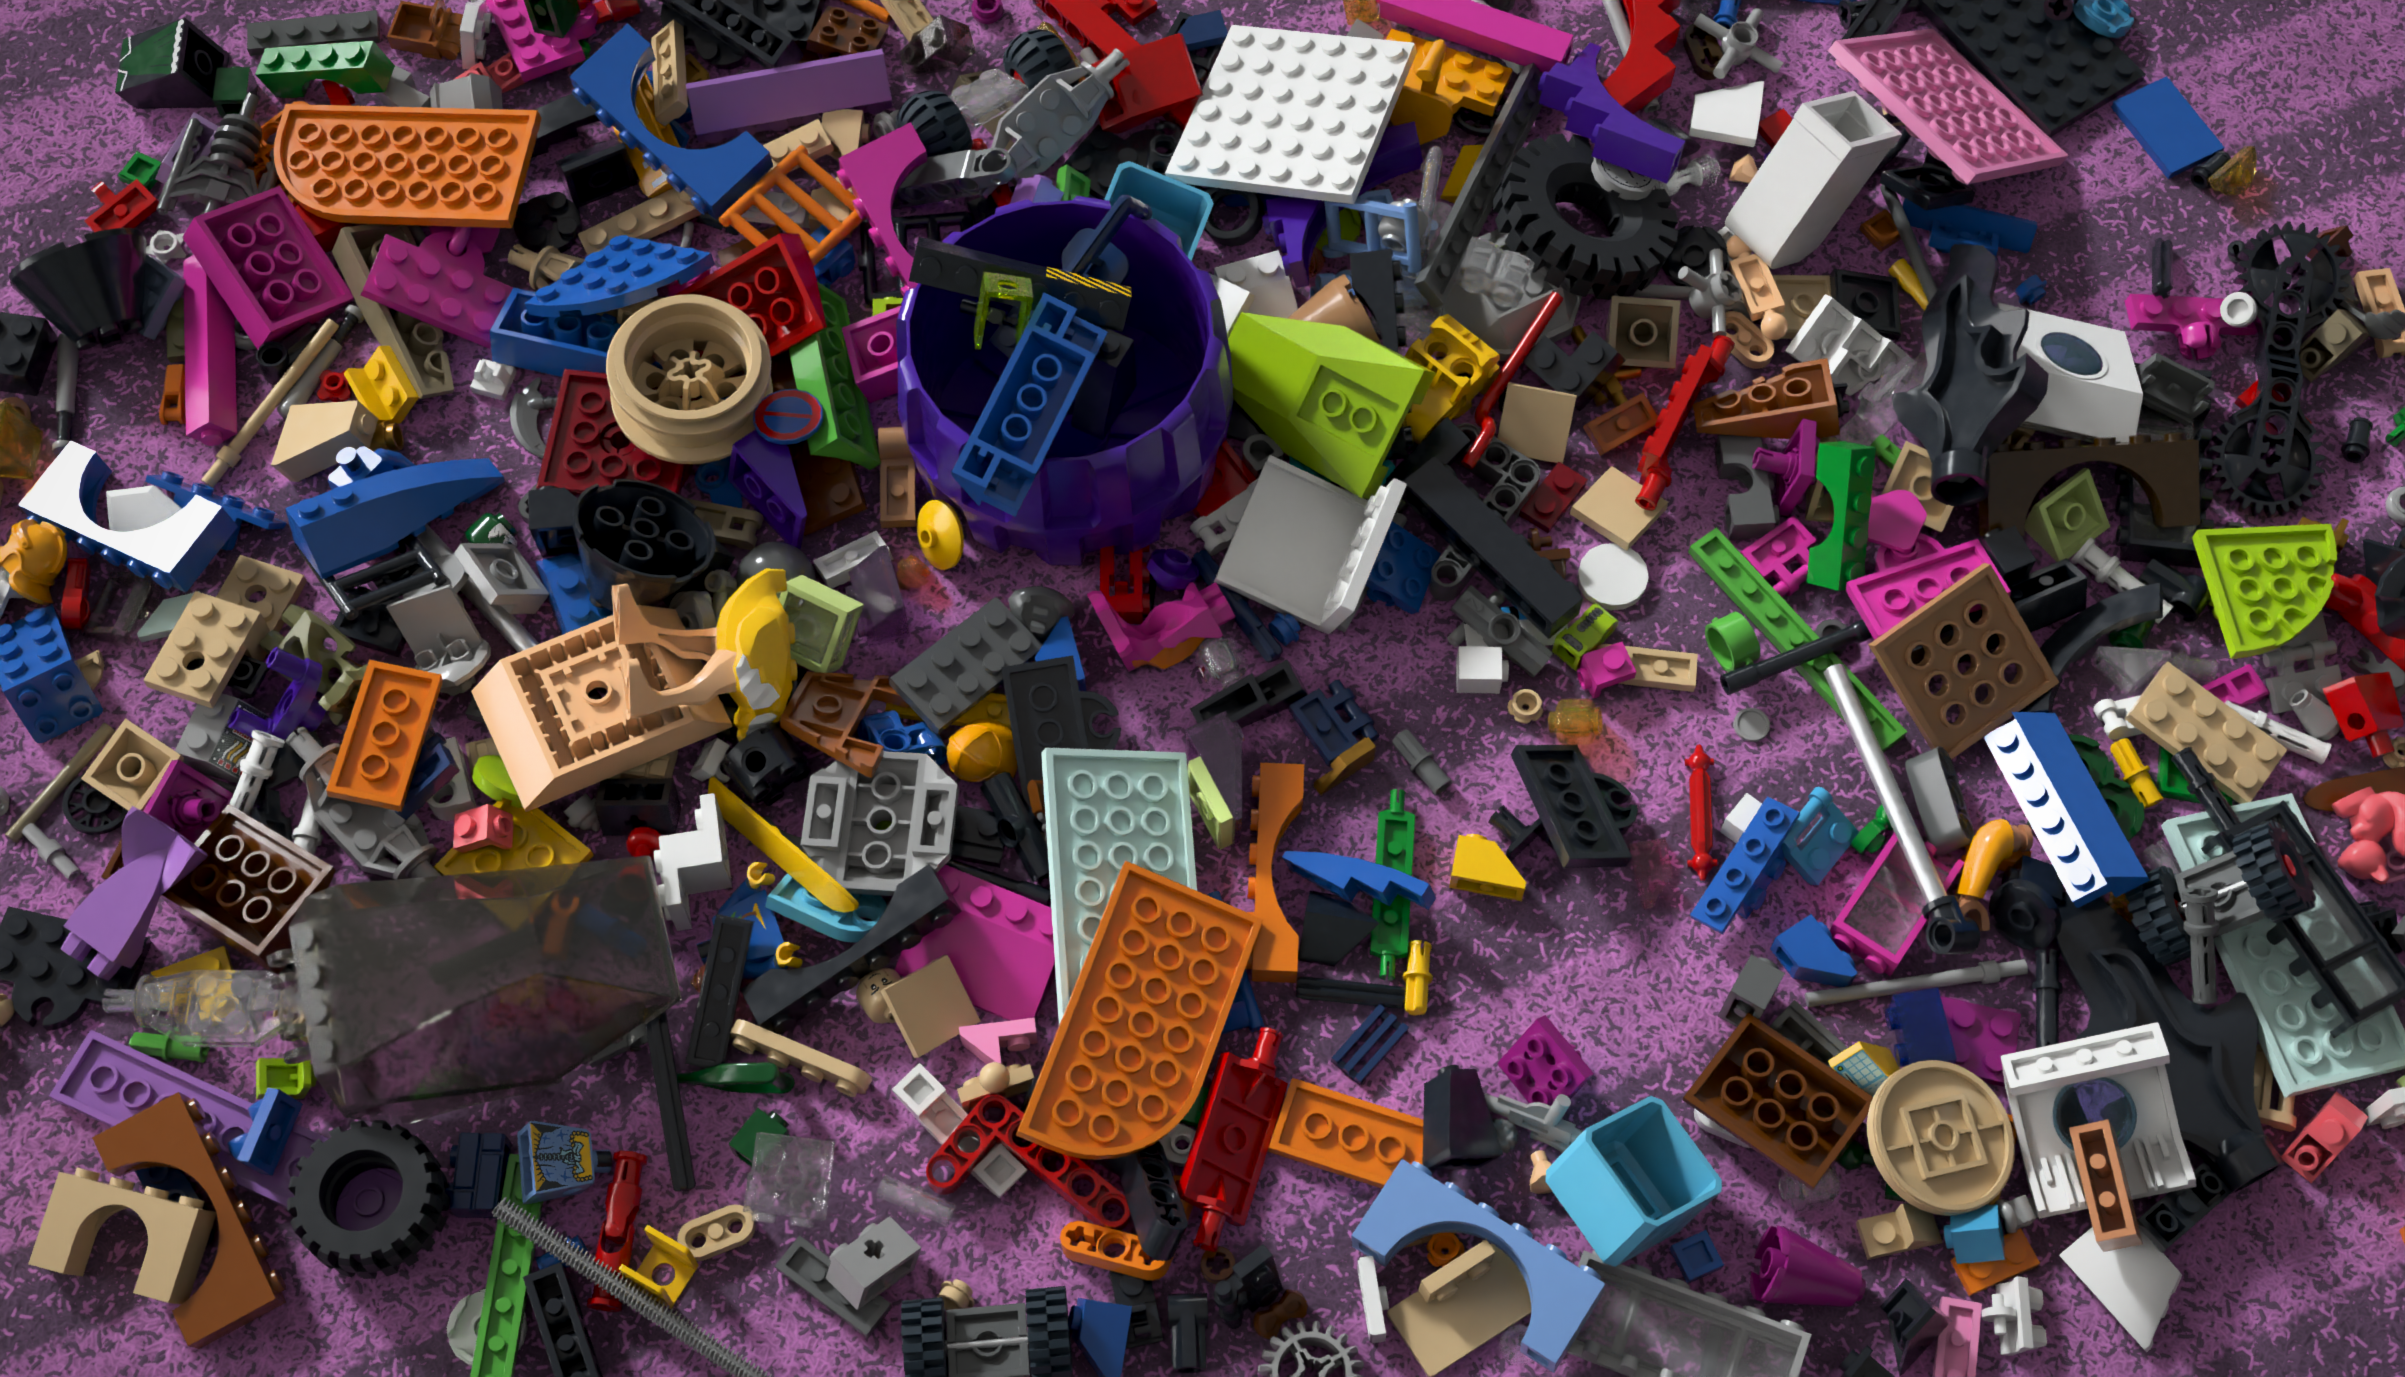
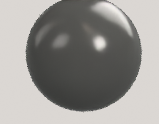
[736,541,816,599]

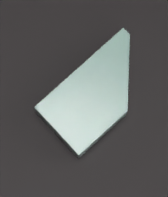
[137,591,200,642]

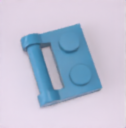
[1781,787,1859,885]

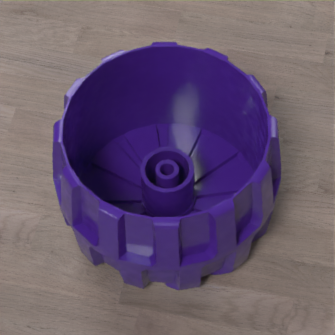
[896,196,1233,566]

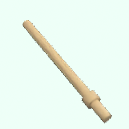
[201,318,339,488]

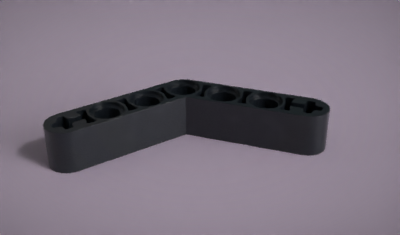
[1020,1075,1188,1261]

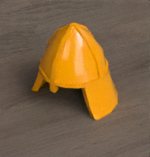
[947,719,1018,782]

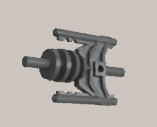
[157,93,279,215]

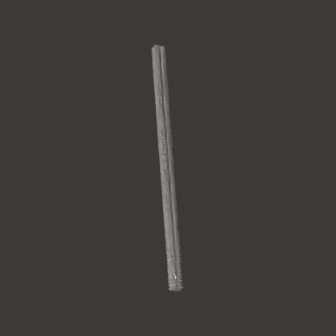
[492,1197,772,1377]

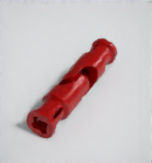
[587,1151,648,1312]

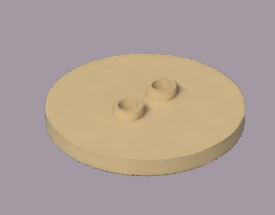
[1867,1060,2015,1216]

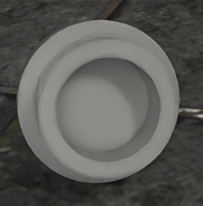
[564,793,600,831]

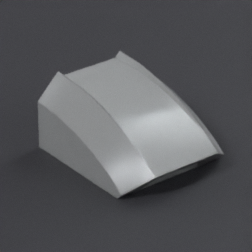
[429,73,503,109]

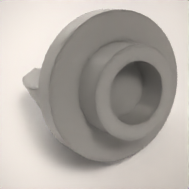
[873,110,899,139]

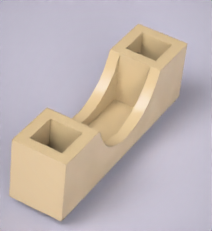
[808,109,871,238]

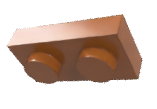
[1583,392,1658,456]

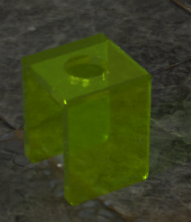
[974,272,1033,350]

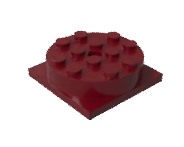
[536,369,701,498]

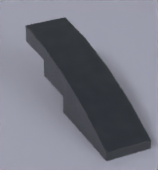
[531,94,600,158]

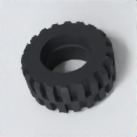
[287,1120,450,1279]

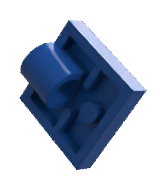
[1365,521,1441,614]

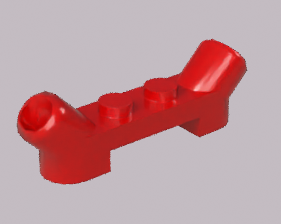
[2323,573,2405,671]

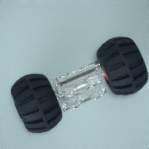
[896,29,1079,157]

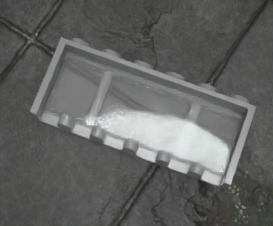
[1567,1250,1812,1377]

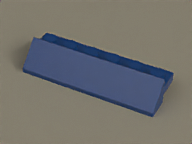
[951,293,1108,517]
[1984,712,2150,908]

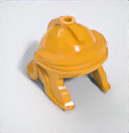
[0,519,67,605]

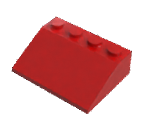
[673,233,827,378]

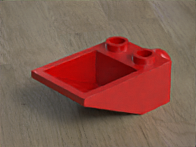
[1085,33,1203,134]

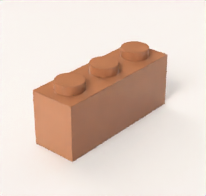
[2069,1119,2143,1252]

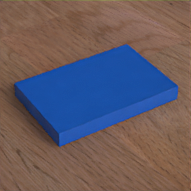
[2111,76,2225,179]

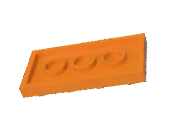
[326,660,443,812]
[1268,1078,1423,1189]

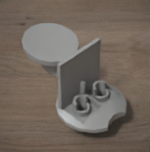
[386,554,491,696]

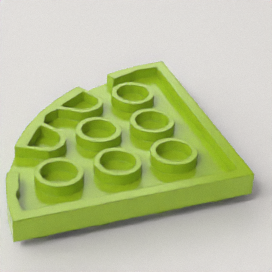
[2192,524,2337,659]

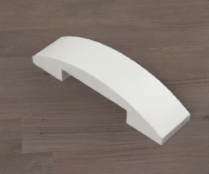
[892,1063,1027,1198]

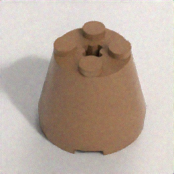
[1288,274,1381,344]

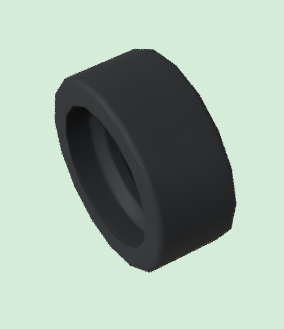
[1204,187,1265,247]

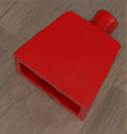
[2323,672,2404,758]

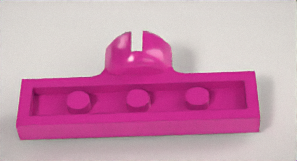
[2124,294,2257,360]

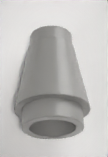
[2289,689,2341,741]

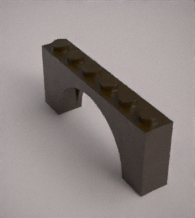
[1979,433,2200,536]

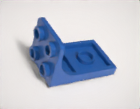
[0,604,103,743]

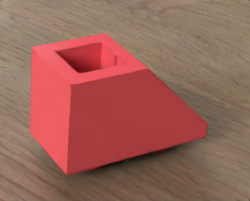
[2281,1091,2368,1183]

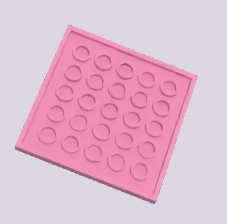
[1828,28,2069,184]

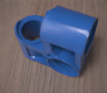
[857,710,947,767]

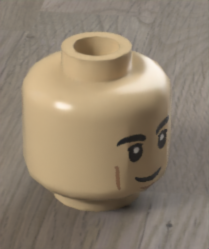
[856,968,902,1024]

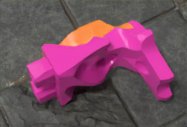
[1087,582,1235,672]

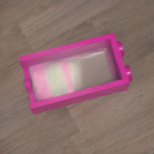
[1830,832,1965,976]

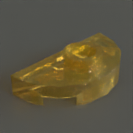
[2208,146,2257,196]

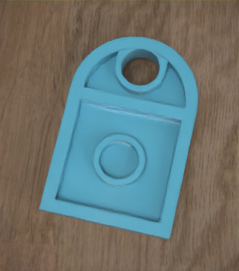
[765,873,887,943]

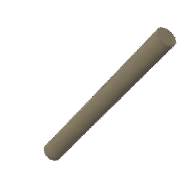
[5,723,116,844]

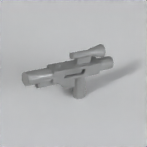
[1484,1093,1583,1153]

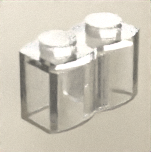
[1454,237,1535,307]

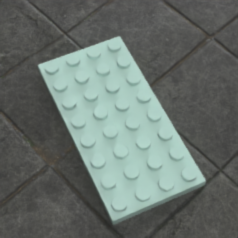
[1041,748,1197,1024]
[2161,793,2405,1098]

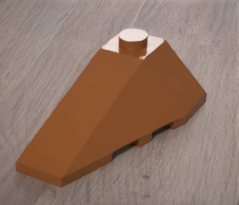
[1693,358,1840,439]

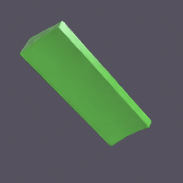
[789,282,881,470]

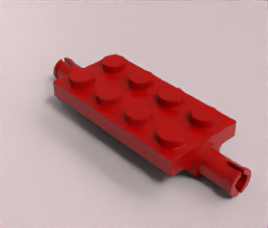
[1635,335,1735,511]
[1177,1027,1288,1252]

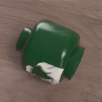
[465,512,518,546]

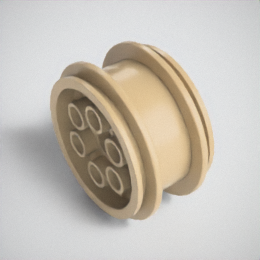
[606,294,773,464]

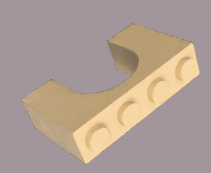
[28,1168,216,1305]

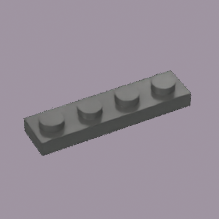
[247,10,380,56]

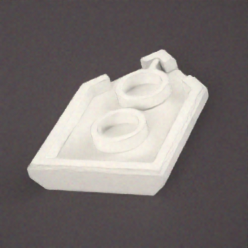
[106,485,182,532]

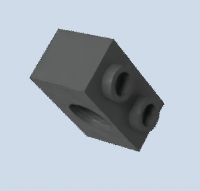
[1718,954,1785,1027]

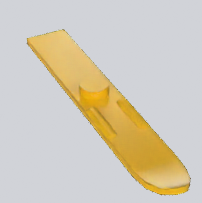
[708,776,859,913]

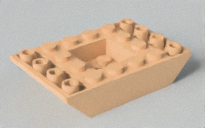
[471,605,732,812]

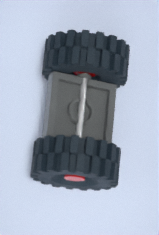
[2125,820,2316,966]
[901,1286,1073,1377]

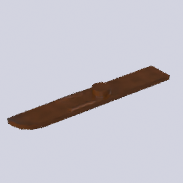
[2303,766,2405,812]

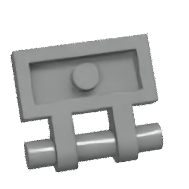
[2263,639,2342,714]

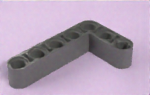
[1429,423,1540,601]

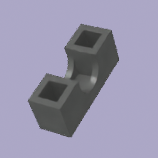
[1714,434,1779,540]

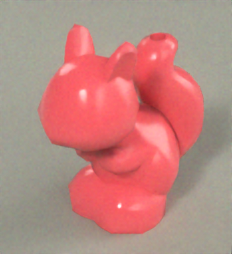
[2332,786,2405,885]

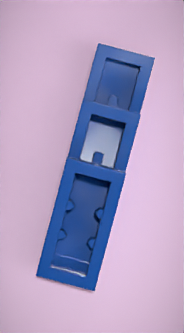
[1282,851,1436,910]

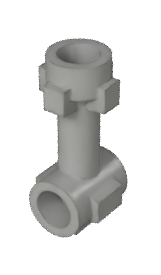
[705,570,737,623]

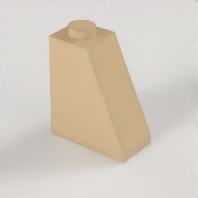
[271,401,378,482]

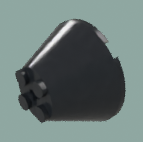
[9,228,147,351]
[572,479,716,611]

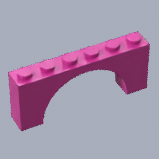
[836,122,927,296]

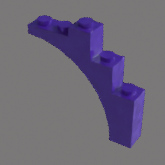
[1538,42,1685,184]
[1262,121,1424,288]

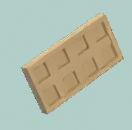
[2124,662,2288,804]

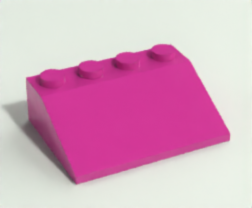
[182,186,354,350]
[895,865,1056,1021]

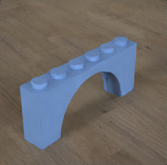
[1351,1159,1605,1373]

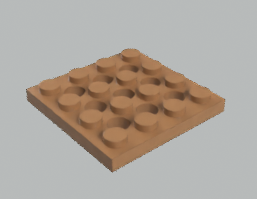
[1868,563,2059,760]

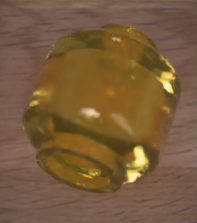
[1548,698,1603,745]

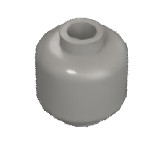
[1378,199,1428,252]

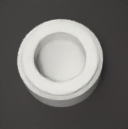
[2220,292,2258,328]

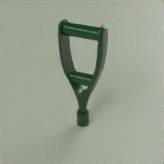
[677,1062,795,1094]

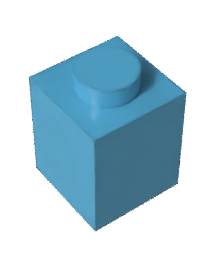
[1944,1204,2005,1264]

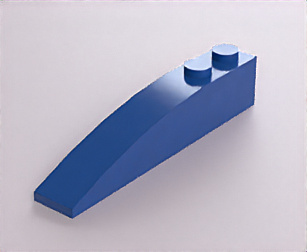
[490,287,663,377]
[285,458,505,580]

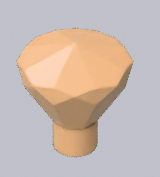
[1729,154,1758,183]
[1530,1150,1553,1194]

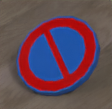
[753,389,823,445]

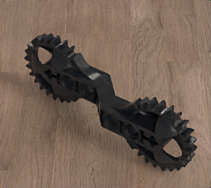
[2207,221,2350,518]

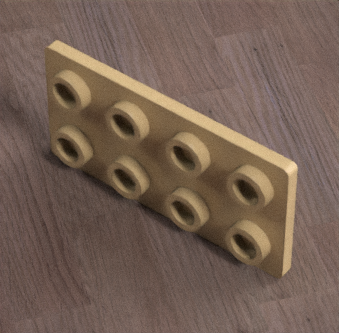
[1387,1239,1531,1377]

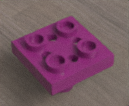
[1752,418,1820,517]
[144,760,233,843]
[1497,1015,1594,1106]

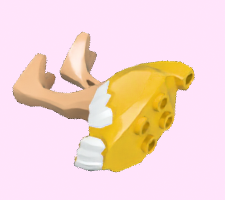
[612,568,797,742]

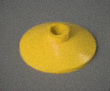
[917,500,964,570]

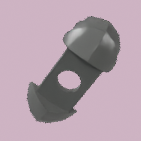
[2335,274,2405,340]

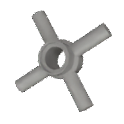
[1694,8,1784,79]

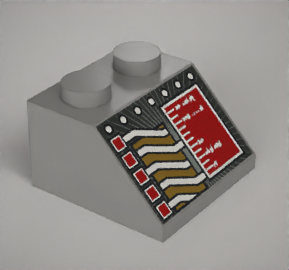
[175,694,270,784]

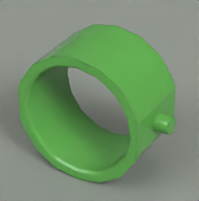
[1705,611,1760,672]

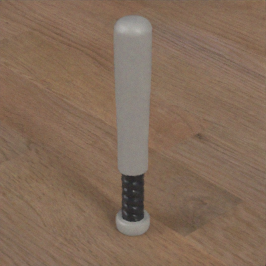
[277,305,365,419]
[52,333,79,456]

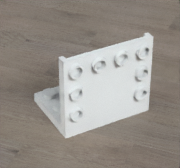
[1214,455,1407,634]

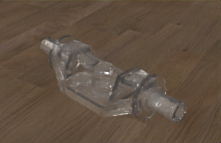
[102,970,335,1047]

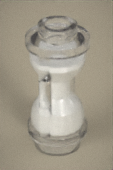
[1652,153,1721,196]

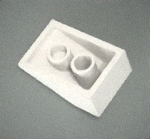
[1214,250,1298,318]

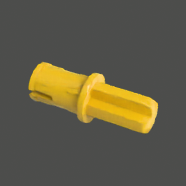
[2110,738,2164,809]
[1403,940,1433,1016]

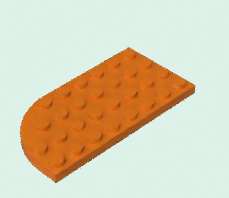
[274,104,542,228]
[1016,861,1263,1160]

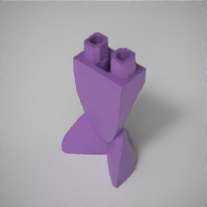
[60,806,208,981]

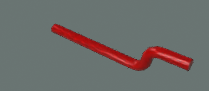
[1461,292,1563,470]

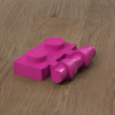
[1740,515,1817,597]

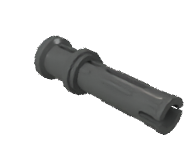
[2182,887,2220,1004]

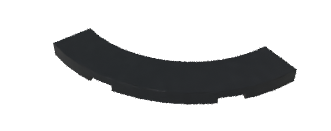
[2013,583,2163,720]

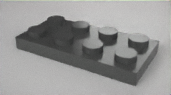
[889,597,1042,735]

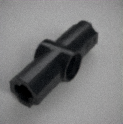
[980,771,1049,882]

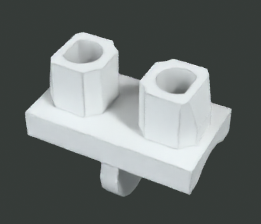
[1981,1277,2047,1356]

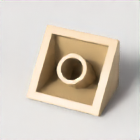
[81,718,184,811]

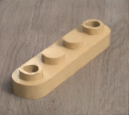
[730,1019,872,1097]

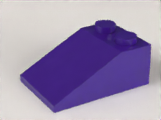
[728,429,807,549]

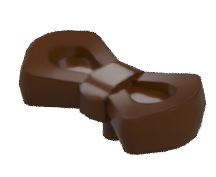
[1253,1289,1308,1340]

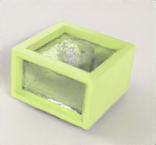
[779,575,864,673]

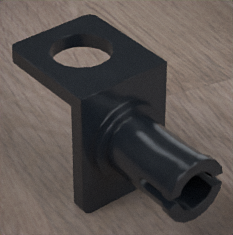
[1488,805,1555,862]

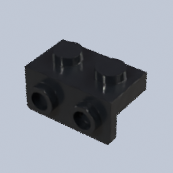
[333,586,407,657]

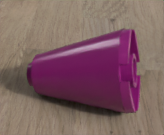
[1750,1225,1866,1307]

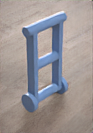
[1322,198,1422,273]

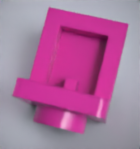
[1577,642,1636,699]

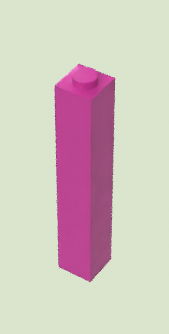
[1376,0,1573,73]
[183,254,237,446]

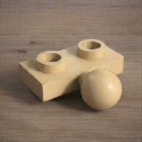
[957,1062,1034,1112]

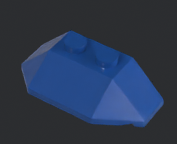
[535,553,613,635]

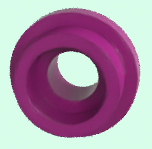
[971,0,1003,24]

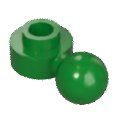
[1850,804,1893,855]

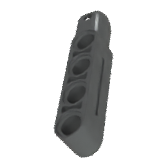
[892,147,1017,209]

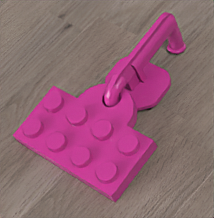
[360,226,513,349]
[1846,490,2011,640]

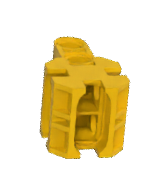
[1404,314,1500,445]

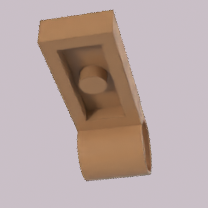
[878,427,916,528]

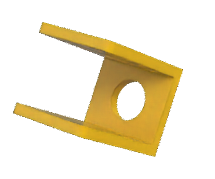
[619,1225,699,1309]

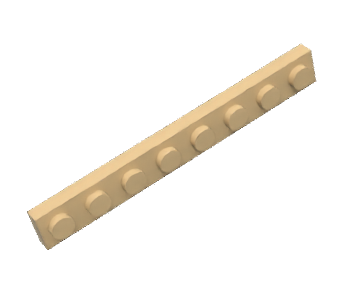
[578,119,834,255]

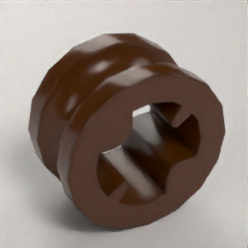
[1201,1246,1235,1284]

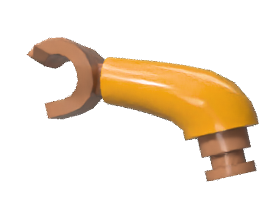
[1955,819,2033,931]

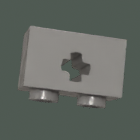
[826,1216,921,1310]

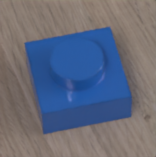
[1669,1230,1724,1284]

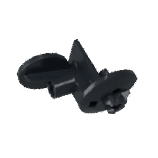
[2363,527,2405,640]

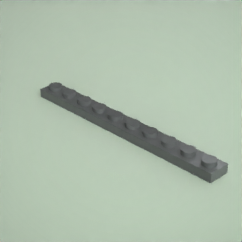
[1414,63,1543,308]

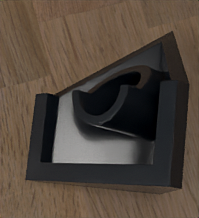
[1298,891,1379,967]
[1880,1278,1952,1377]

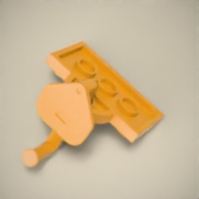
[1385,28,1513,145]

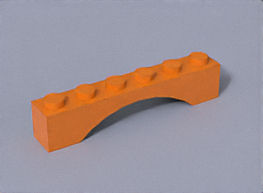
[1245,762,1304,983]

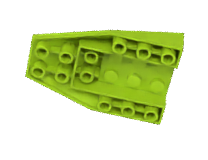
[1228,312,1436,499]

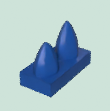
[227,1088,303,1176]

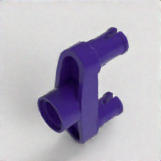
[227,647,326,740]

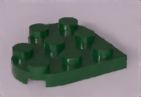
[2027,734,2145,842]

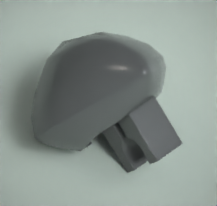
[1008,586,1075,643]

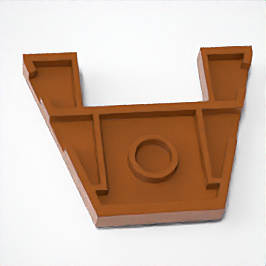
[780,672,910,778]

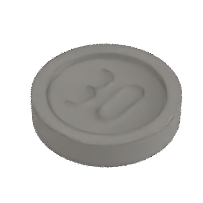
[1733,708,1770,742]

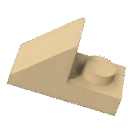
[1856,1203,1942,1260]

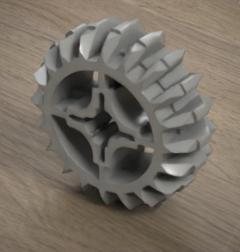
[1258,1321,1364,1377]

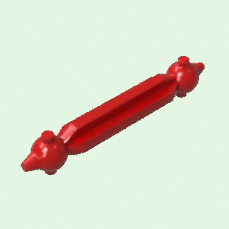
[1685,744,1718,881]

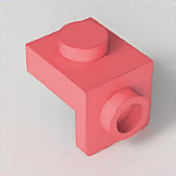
[453,804,513,853]

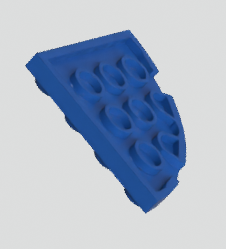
[525,235,715,317]

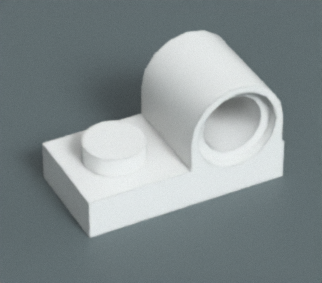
[427,737,477,821]

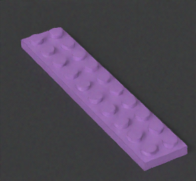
[49,1030,403,1231]

